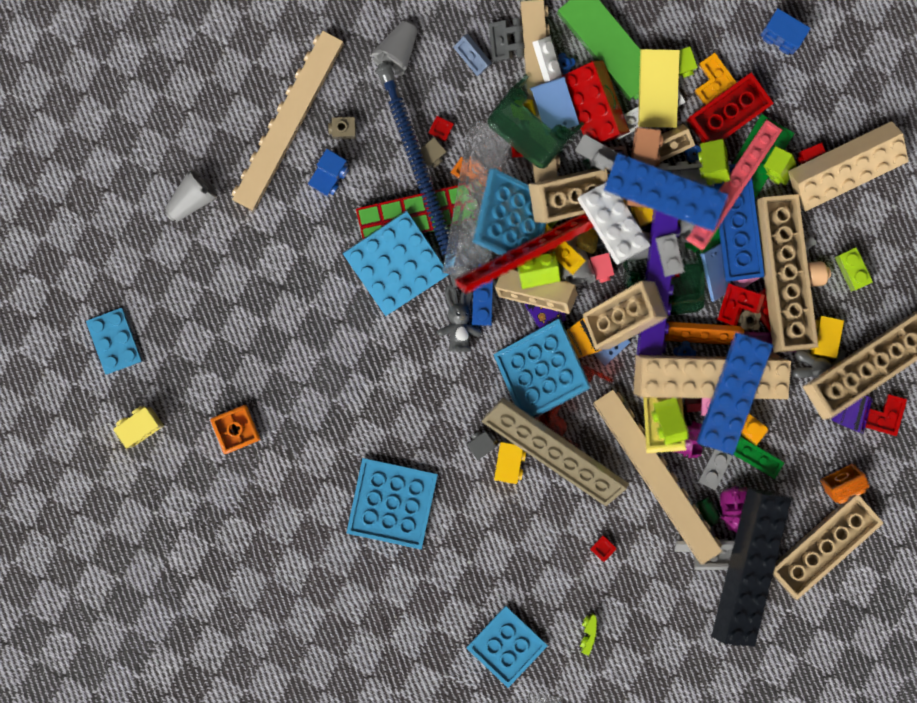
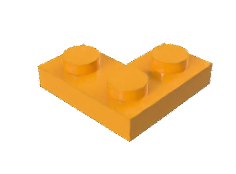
[694,53,737,106]

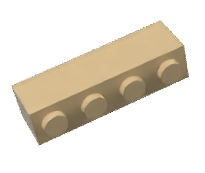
[495,269,578,314]

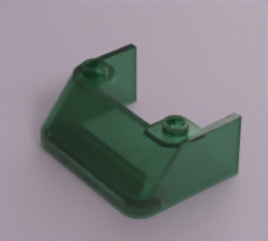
[487,75,584,169]
[623,250,705,316]

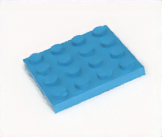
[473,169,546,255]
[343,210,449,316]
[493,319,591,418]
[346,458,438,550]

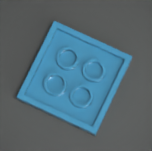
[466,605,548,688]

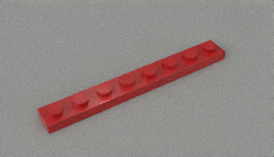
[455,213,594,293]

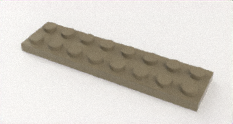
[481,397,629,506]

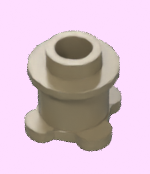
[739,310,761,330]

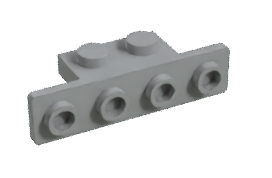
[575,135,619,171]
[674,539,734,570]

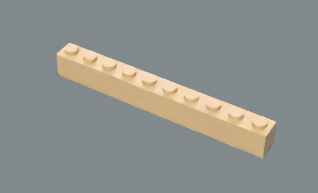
[520,0,560,183]
[232,31,344,212]
[593,390,722,565]

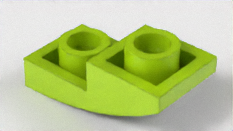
[579,613,597,656]

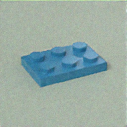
[86,308,143,375]

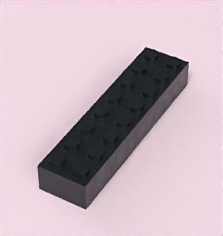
[711,488,792,647]

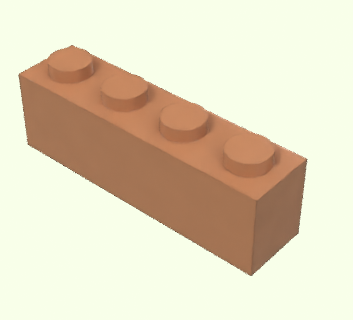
[625,128,663,208]

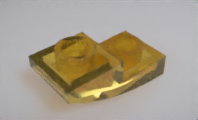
[576,227,598,254]

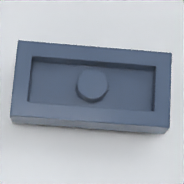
[453,34,492,76]

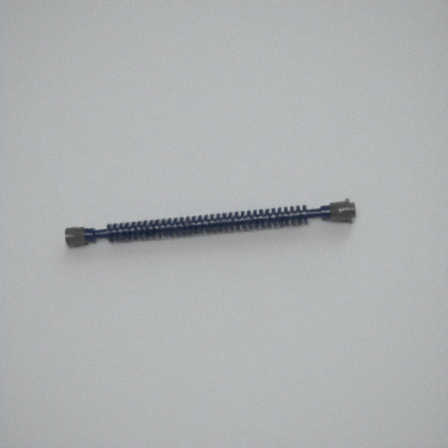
[375,62,465,288]

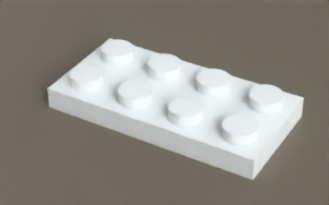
[577,183,650,265]

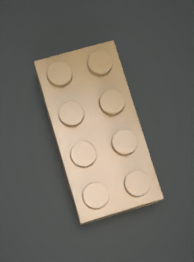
[529,168,608,223]
[583,281,668,350]

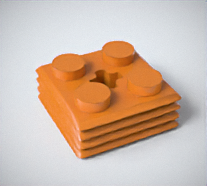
[210,405,260,454]
[820,464,870,503]

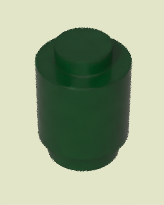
[695,497,721,527]

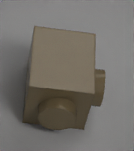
[328,117,356,139]
[419,138,446,169]

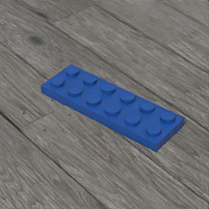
[604,154,728,232]
[713,164,765,282]
[696,332,773,455]

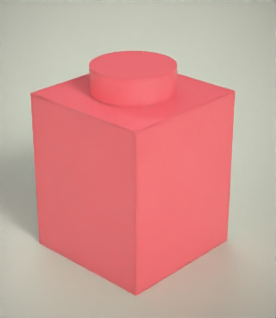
[589,253,614,283]

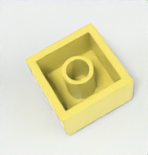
[113,406,164,448]

